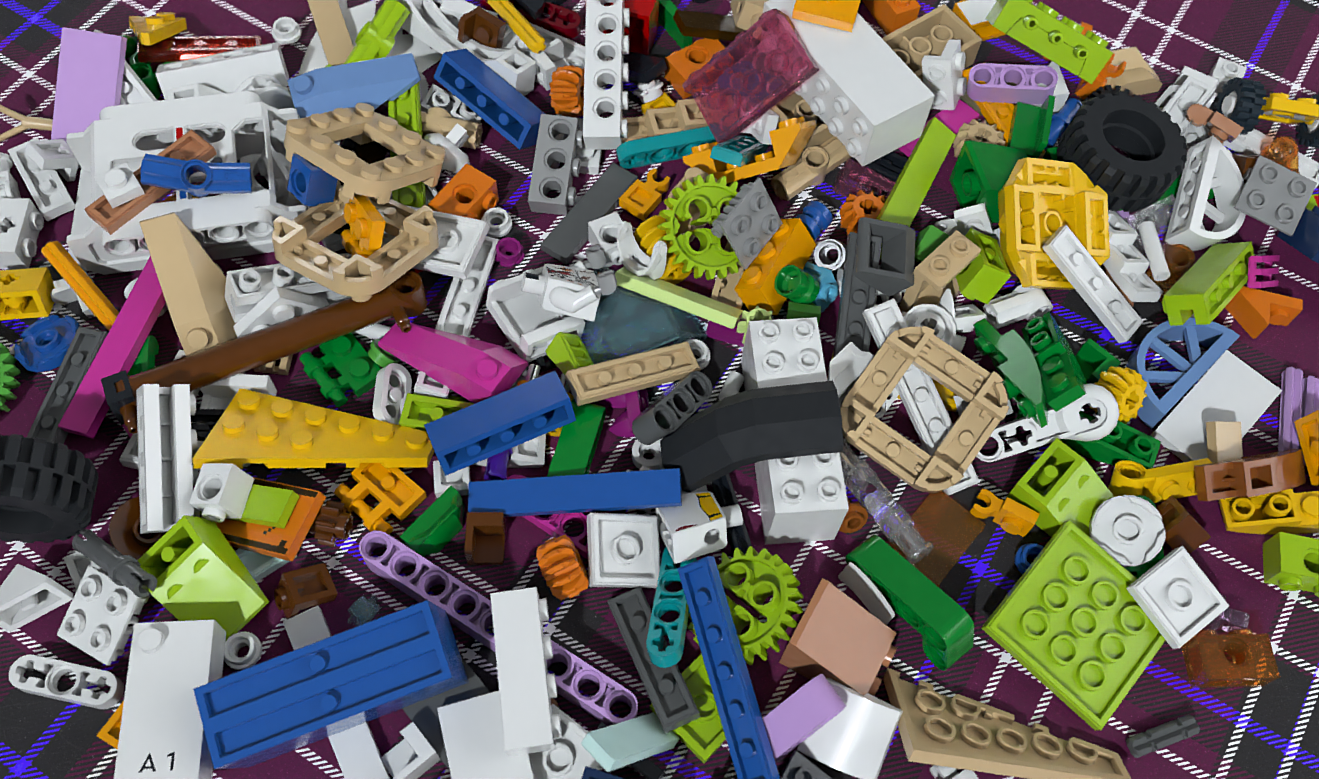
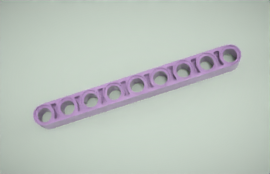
[359,531,638,726]

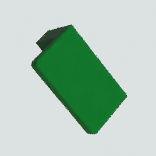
[1007,95,1055,158]

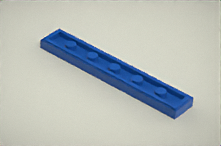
[468,468,682,517]
[677,556,780,779]

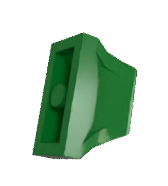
[400,486,465,556]

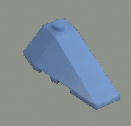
[287,53,421,119]

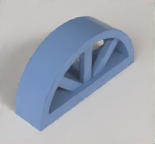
[1126,318,1240,429]

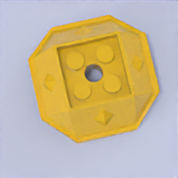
[998,157,1110,290]

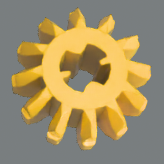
[1090,366,1147,424]

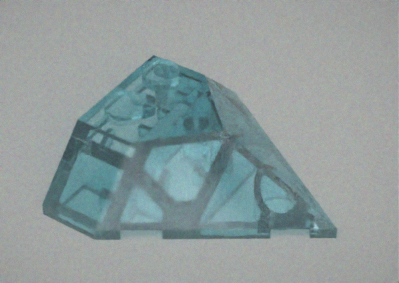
[580,266,707,364]

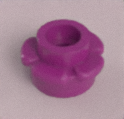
[494,237,524,267]

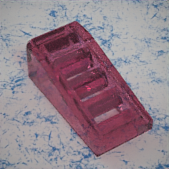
[832,158,895,203]

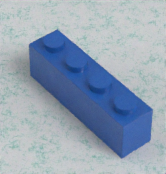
[433,48,545,150]
[424,371,576,476]

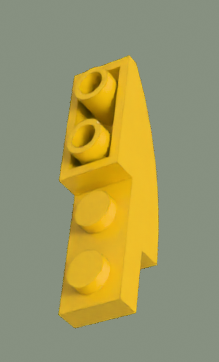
[1218,489,1319,535]

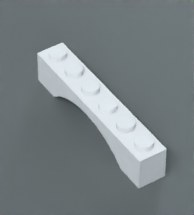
[397,0,537,96]

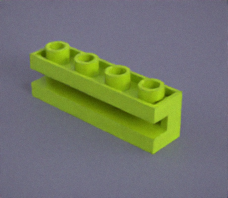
[1162,242,1254,326]

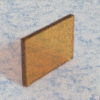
[889,491,986,587]

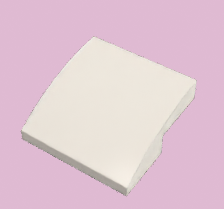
[797,678,903,779]

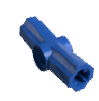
[140,153,252,197]

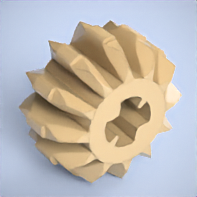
[953,119,1006,157]

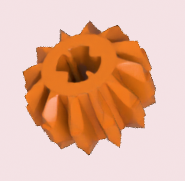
[549,65,585,117]
[839,189,885,237]
[536,535,589,600]

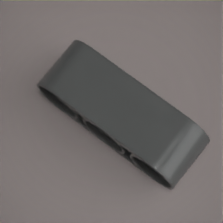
[632,371,713,445]

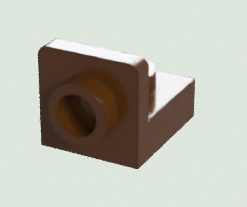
[458,7,506,49]
[274,563,338,619]

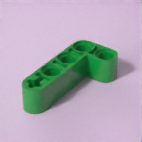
[845,535,974,671]

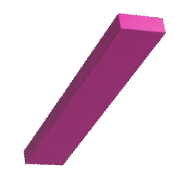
[58,256,166,439]

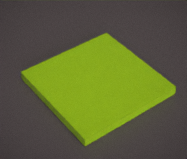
[981,520,1166,731]

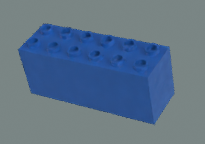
[193,600,469,769]

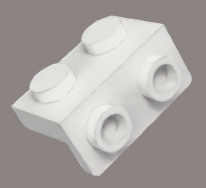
[922,39,967,110]

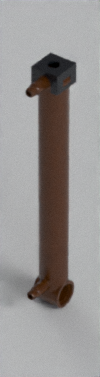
[101,271,428,434]

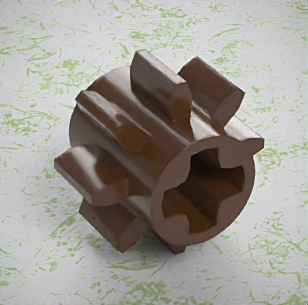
[309,500,353,547]

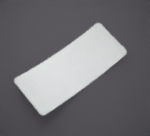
[838,562,895,625]

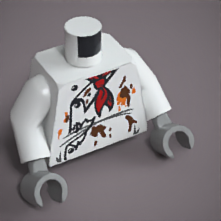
[521,245,617,321]

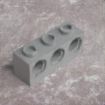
[528,114,584,216]

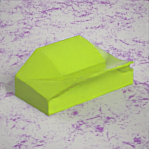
[399,393,474,431]

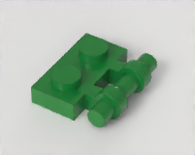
[299,333,380,407]

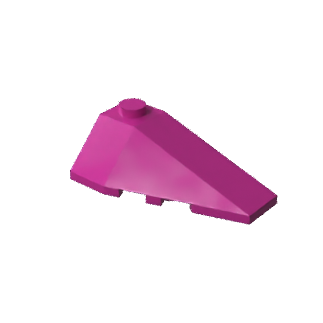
[378,323,529,404]

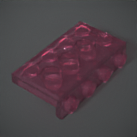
[682,8,819,144]

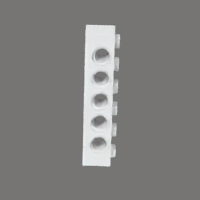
[583,0,630,150]

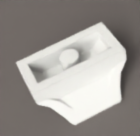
[827,342,874,404]

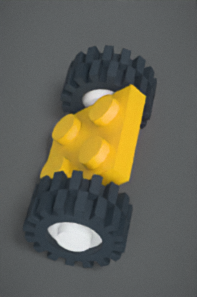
[1214,77,1319,148]

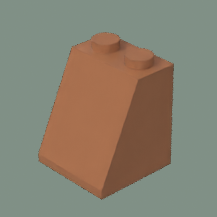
[779,578,897,696]

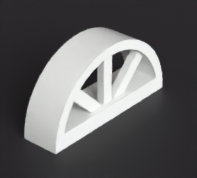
[1165,135,1246,251]

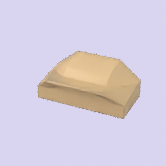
[1103,47,1162,96]

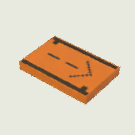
[215,477,326,562]

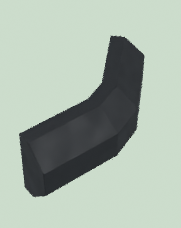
[660,381,844,493]

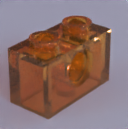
[1181,629,1280,688]

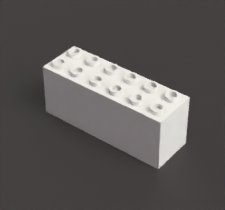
[758,0,935,167]
[741,317,849,545]

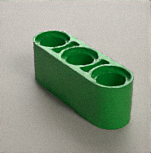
[547,399,606,477]

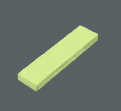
[615,266,743,329]

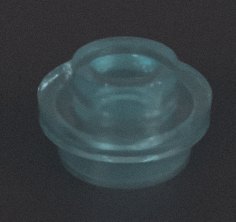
[347,595,382,626]

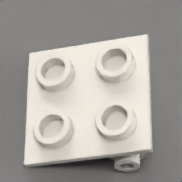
[57,565,148,666]

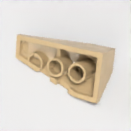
[139,212,238,356]

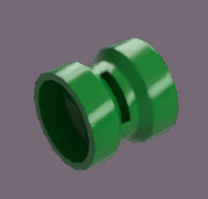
[774,265,820,305]

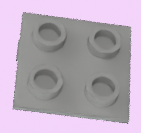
[1234,155,1317,236]
[711,178,783,269]

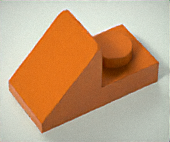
[1225,286,1303,339]

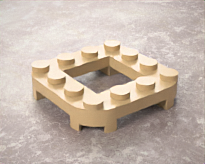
[284,103,446,204]
[272,180,439,302]
[840,326,1009,493]

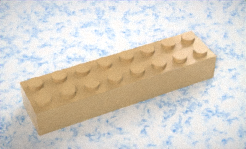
[765,4,983,160]

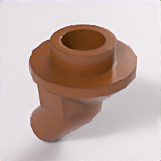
[839,494,868,533]

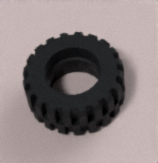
[1057,92,1187,212]
[0,434,99,543]

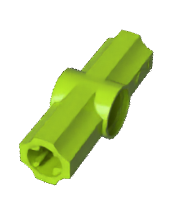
[344,0,410,64]

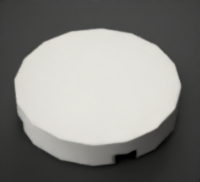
[1089,495,1166,567]

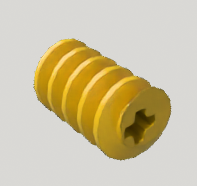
[633,215,693,285]

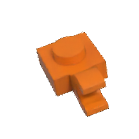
[1075,53,1127,100]

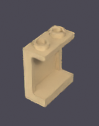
[899,230,981,312]

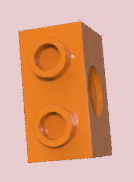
[664,38,733,99]
[428,163,499,220]

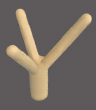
[0,105,53,142]

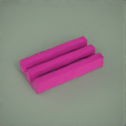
[1248,255,1280,288]

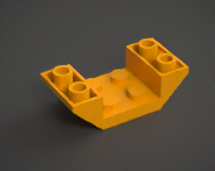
[682,116,817,184]

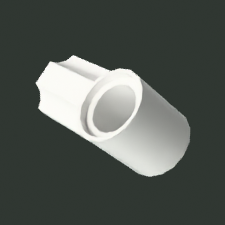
[983,285,1053,329]

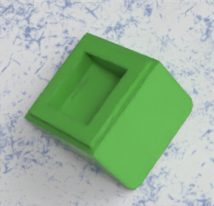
[915,225,949,263]

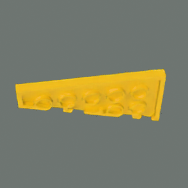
[192,389,435,469]

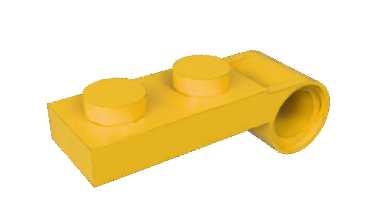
[1108,458,1212,503]

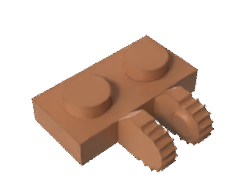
[1185,103,1244,144]

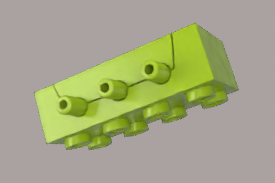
[985,0,1113,84]

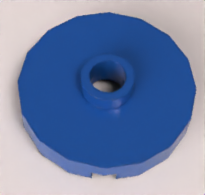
[14,315,81,372]

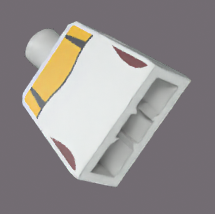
[655,491,743,564]

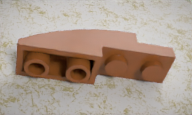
[1194,449,1306,501]

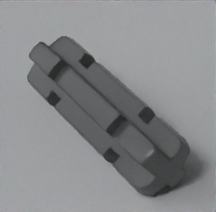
[1126,714,1200,758]

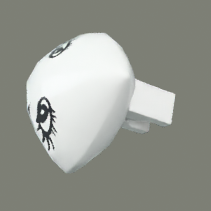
[424,123,470,177]

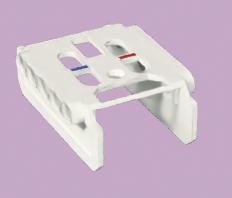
[66,91,308,275]

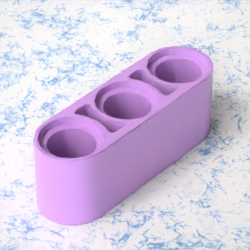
[967,63,1058,105]
[762,674,846,763]

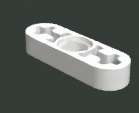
[9,654,124,709]

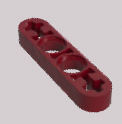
[480,0,581,39]

